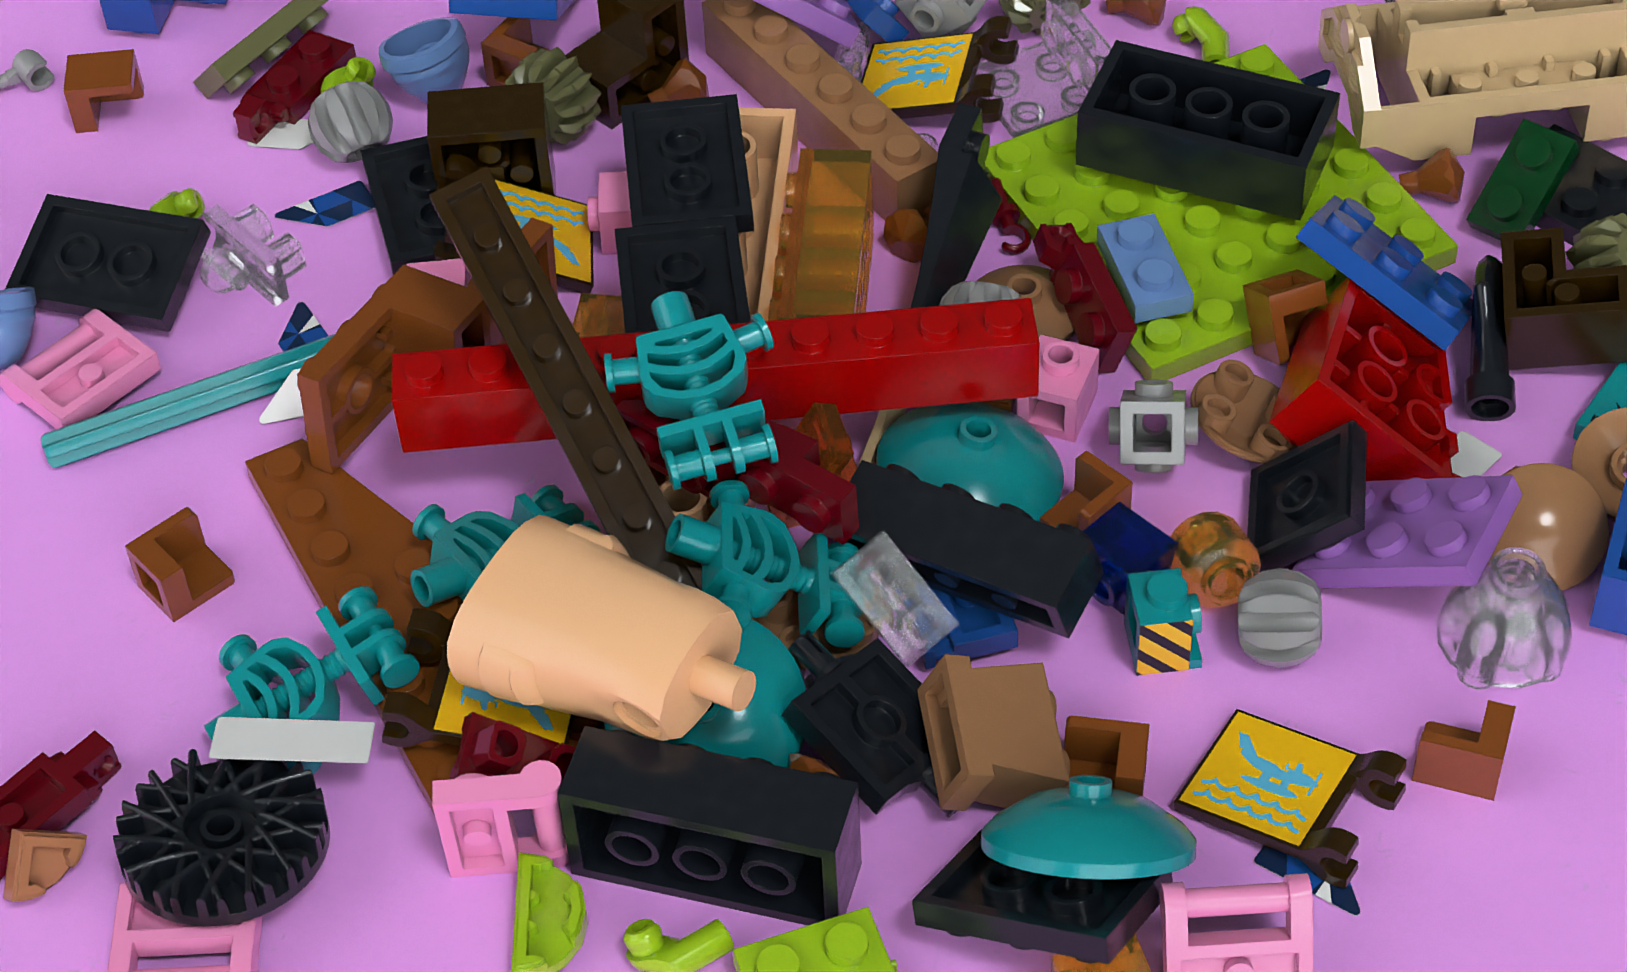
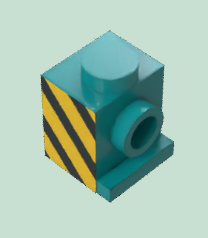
[1124,568,1202,676]

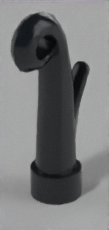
[1464,255,1516,421]

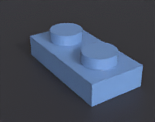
[1097,214,1194,323]

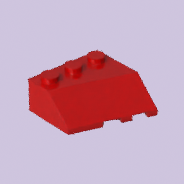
[1269,278,1461,481]

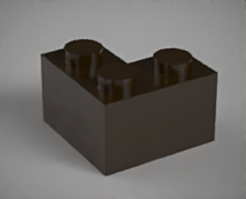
[565,0,689,130]
[427,82,556,195]
[1501,227,1627,370]

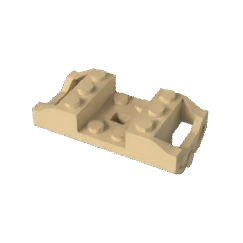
[1318,0,1627,161]

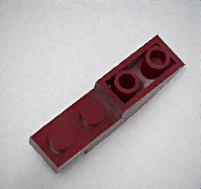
[616,399,859,545]

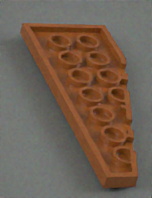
[245,438,605,818]

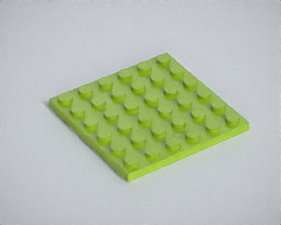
[985,44,1458,380]

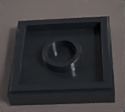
[1245,420,1367,575]

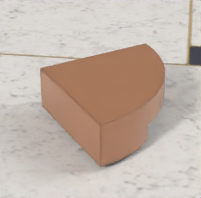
[3,829,87,901]

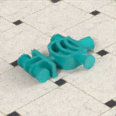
[604,291,779,490]
[665,480,865,647]
[410,485,601,607]
[204,586,420,774]

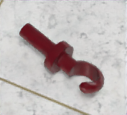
[992,178,1031,254]

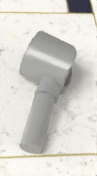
[0,49,54,91]

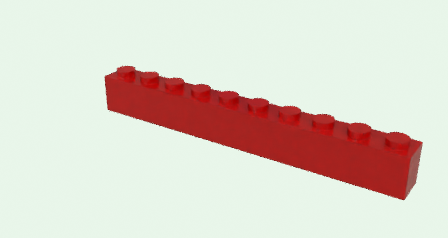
[392,298,1040,453]

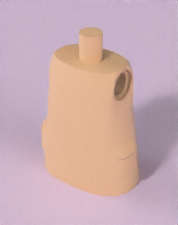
[447,515,756,741]

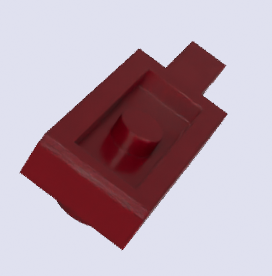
[233,29,356,144]
[1033,223,1138,373]
[0,730,121,880]

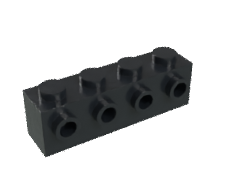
[834,460,1104,639]

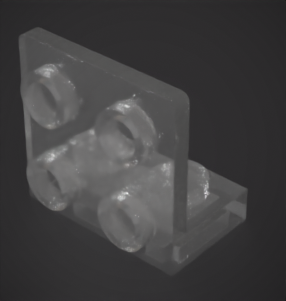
[976,0,1111,138]

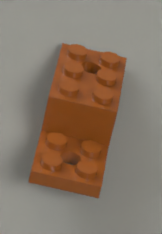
[297,218,558,474]

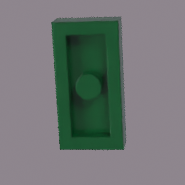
[1466,118,1580,240]

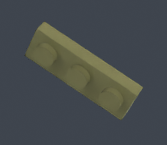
[193,0,329,99]

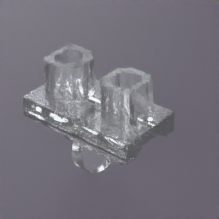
[200,204,307,307]
[830,531,959,667]

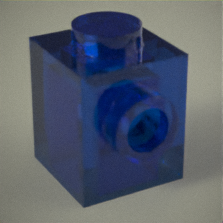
[1083,501,1178,616]

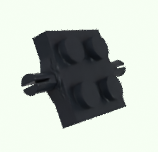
[782,630,957,818]

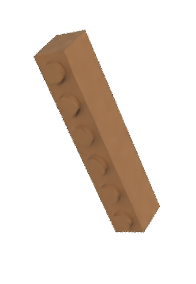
[702,0,938,220]

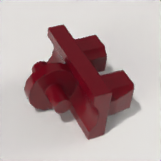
[449,712,576,811]

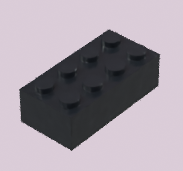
[1075,40,1340,221]
[557,726,862,926]

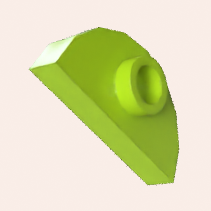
[511,852,588,972]

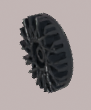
[113,749,330,927]

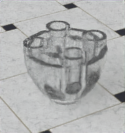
[1436,547,1572,690]

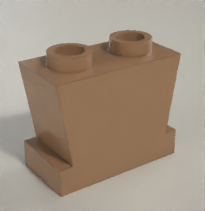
[917,654,1070,811]

